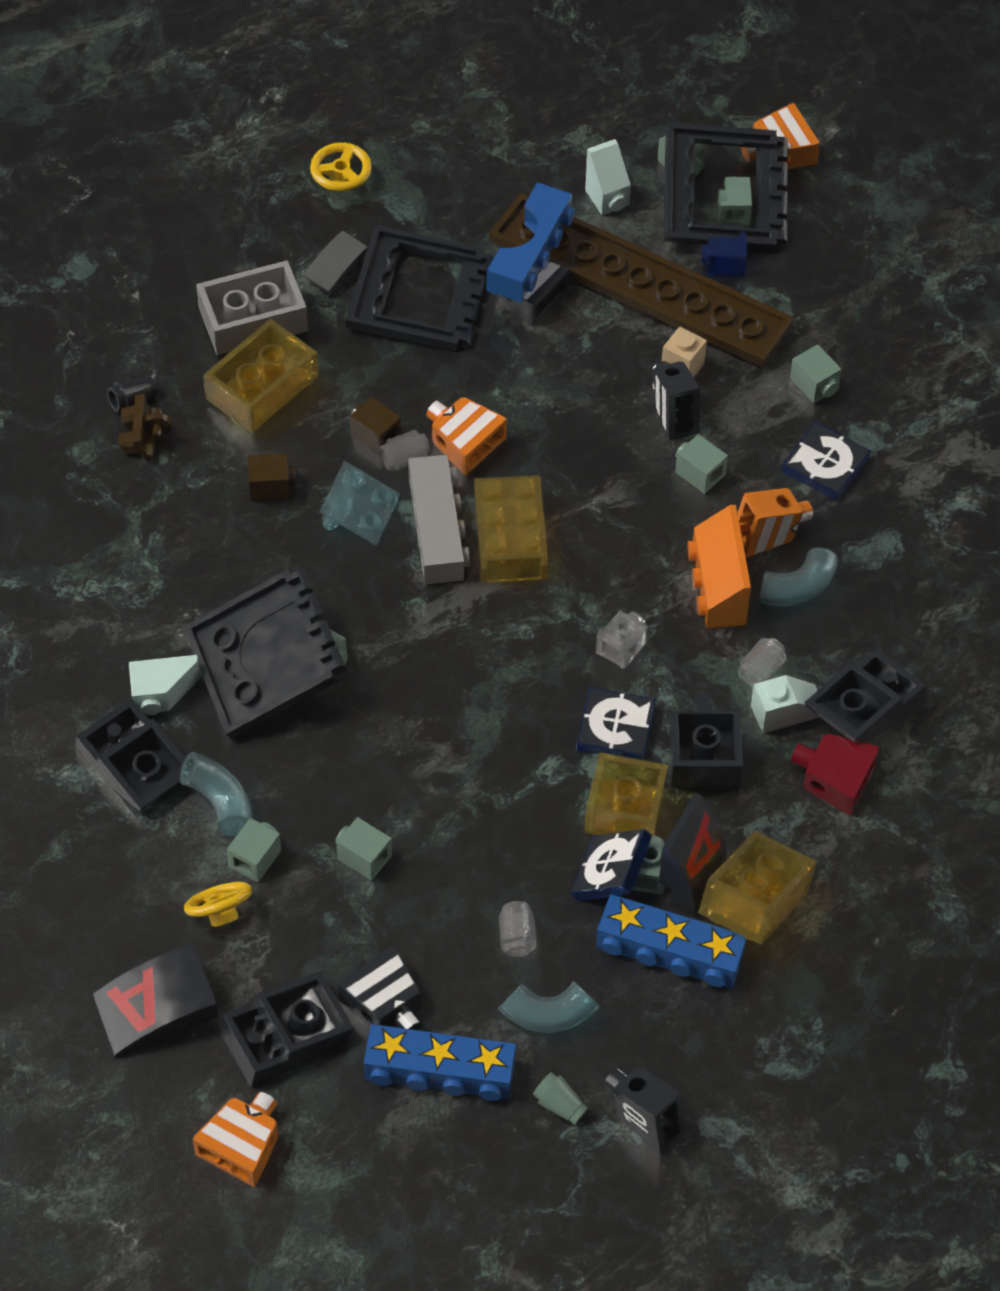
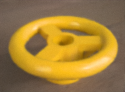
[310,143,372,191]
[184,882,252,926]

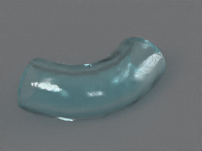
[759,548,839,606]
[180,752,252,836]
[498,981,600,1034]

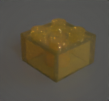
[585,752,668,840]

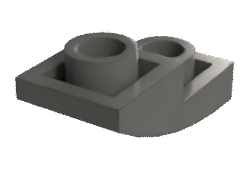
[304,230,368,295]

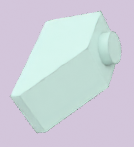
[585,139,631,215]
[129,655,200,715]
[751,675,820,733]

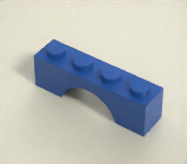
[487,182,575,303]

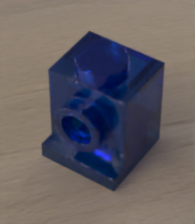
[701,232,747,276]

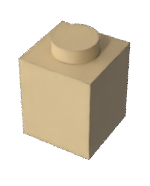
[662,326,707,377]

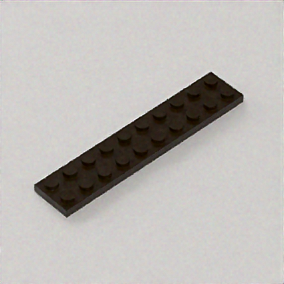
[489,193,794,367]

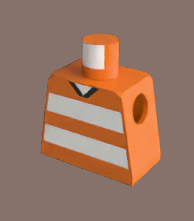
[741,103,820,169]
[426,398,507,475]
[737,488,813,558]
[193,1092,278,1188]

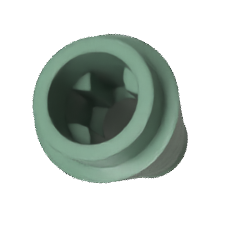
[533,1072,589,1125]

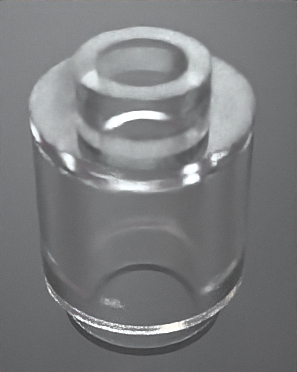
[379,429,430,471]
[738,638,787,687]
[499,901,537,957]

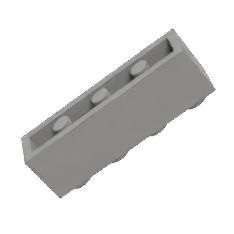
[408,455,470,585]

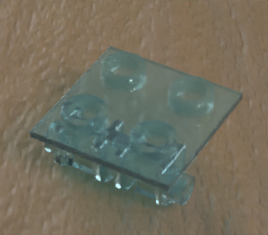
[320,461,400,546]

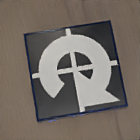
[781,421,871,501]
[576,687,656,762]
[570,829,652,901]

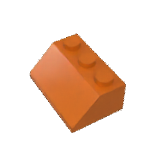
[687,505,751,629]

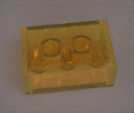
[203,318,319,433]
[474,475,548,583]
[698,831,817,945]

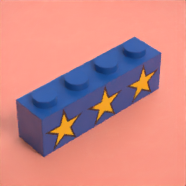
[596,894,747,989]
[363,1024,516,1101]

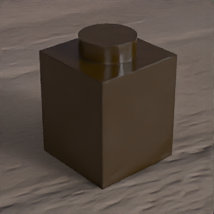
[350,397,401,456]
[248,453,296,501]

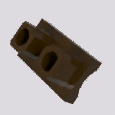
[118,393,172,460]

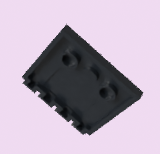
[183,569,346,739]

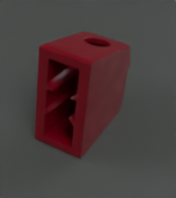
[791,734,879,816]

